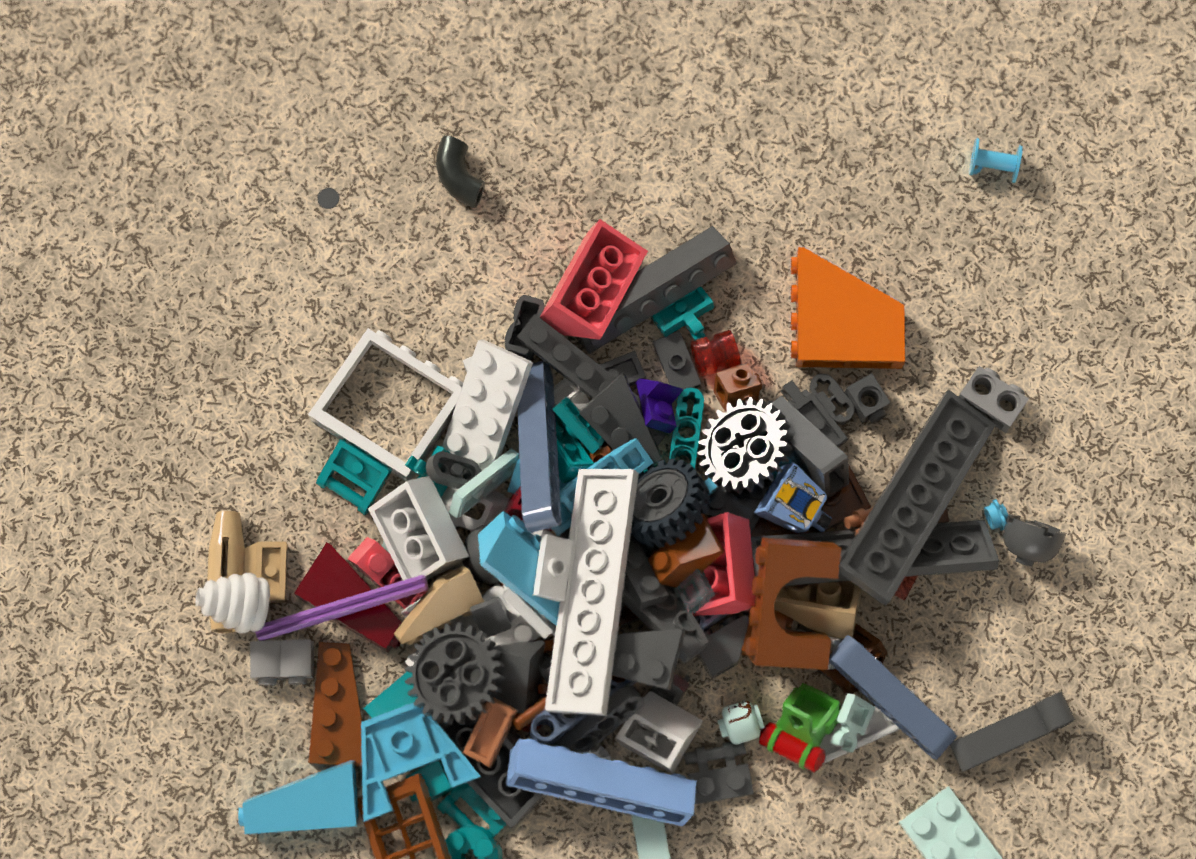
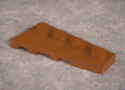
[309,642,363,767]

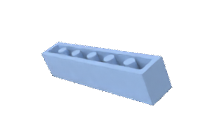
[506,739,696,827]

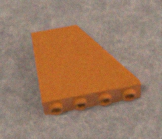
[791,247,905,369]

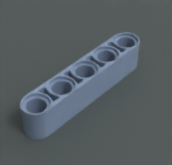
[829,635,957,760]

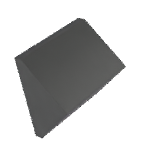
[484,640,545,714]

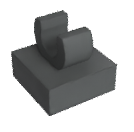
[650,667,690,706]

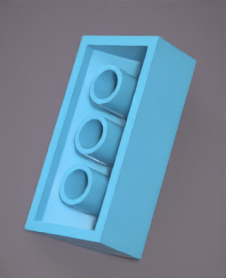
[478,510,560,626]

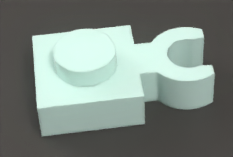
[831,693,875,753]

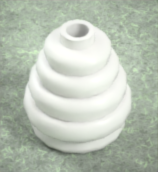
[195,573,270,634]

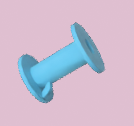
[969,138,1023,183]

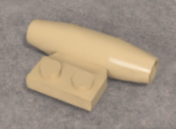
[207,511,288,633]

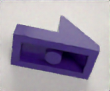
[636,378,683,433]

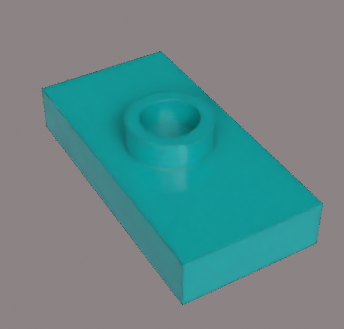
[552,397,605,454]

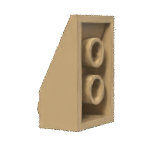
[774,581,862,639]

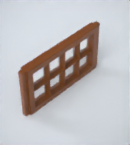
[357,773,451,859]

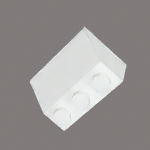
[368,476,469,580]

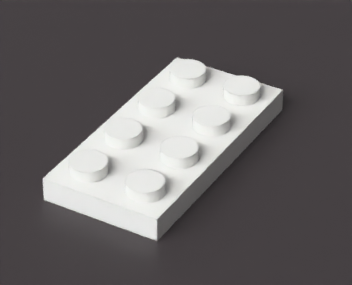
[442,340,533,470]

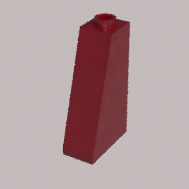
[294,542,402,653]

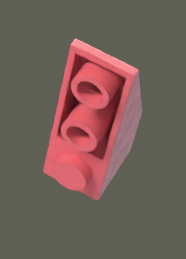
[348,537,427,609]

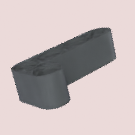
[950,691,1076,772]

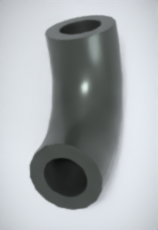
[436,135,485,208]

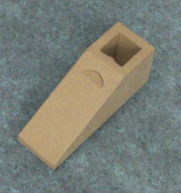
[394,566,484,645]

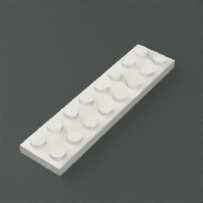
[545,469,639,716]

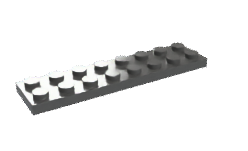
[838,389,996,606]
[751,520,999,586]

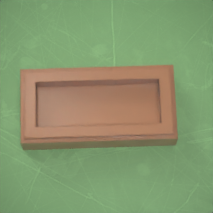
[463,697,518,767]

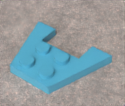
[361,702,481,822]

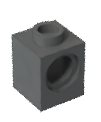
[845,373,890,424]

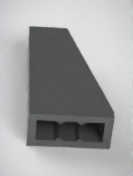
[767,396,849,500]

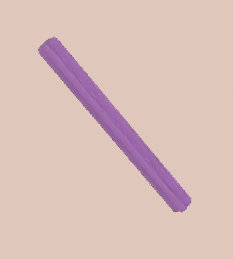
[255,575,428,641]

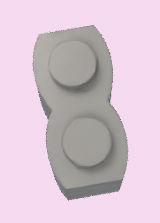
[250,639,314,686]

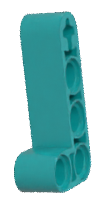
[638,388,704,478]

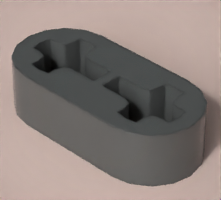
[809,374,854,425]

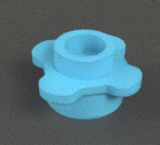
[984,499,1008,531]

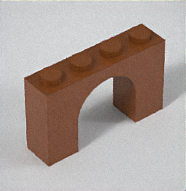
[746,538,841,670]

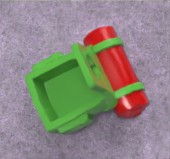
[759,683,841,773]

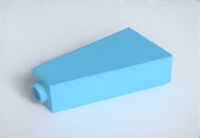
[238,760,359,834]

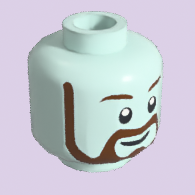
[717,700,765,745]

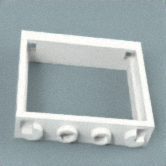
[308,329,463,481]

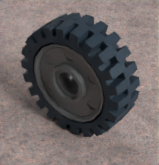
[631,459,710,548]

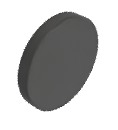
[317,188,340,209]

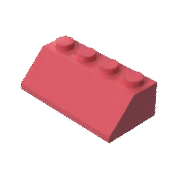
[540,219,648,340]

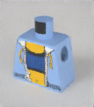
[754,463,832,533]

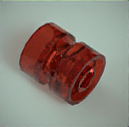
[690,329,741,377]

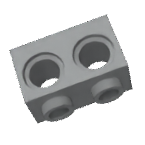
[958,366,1029,433]

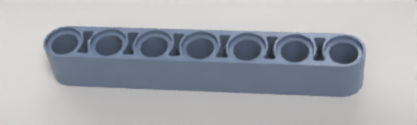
[517,360,561,533]

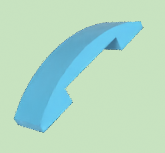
[551,438,653,536]

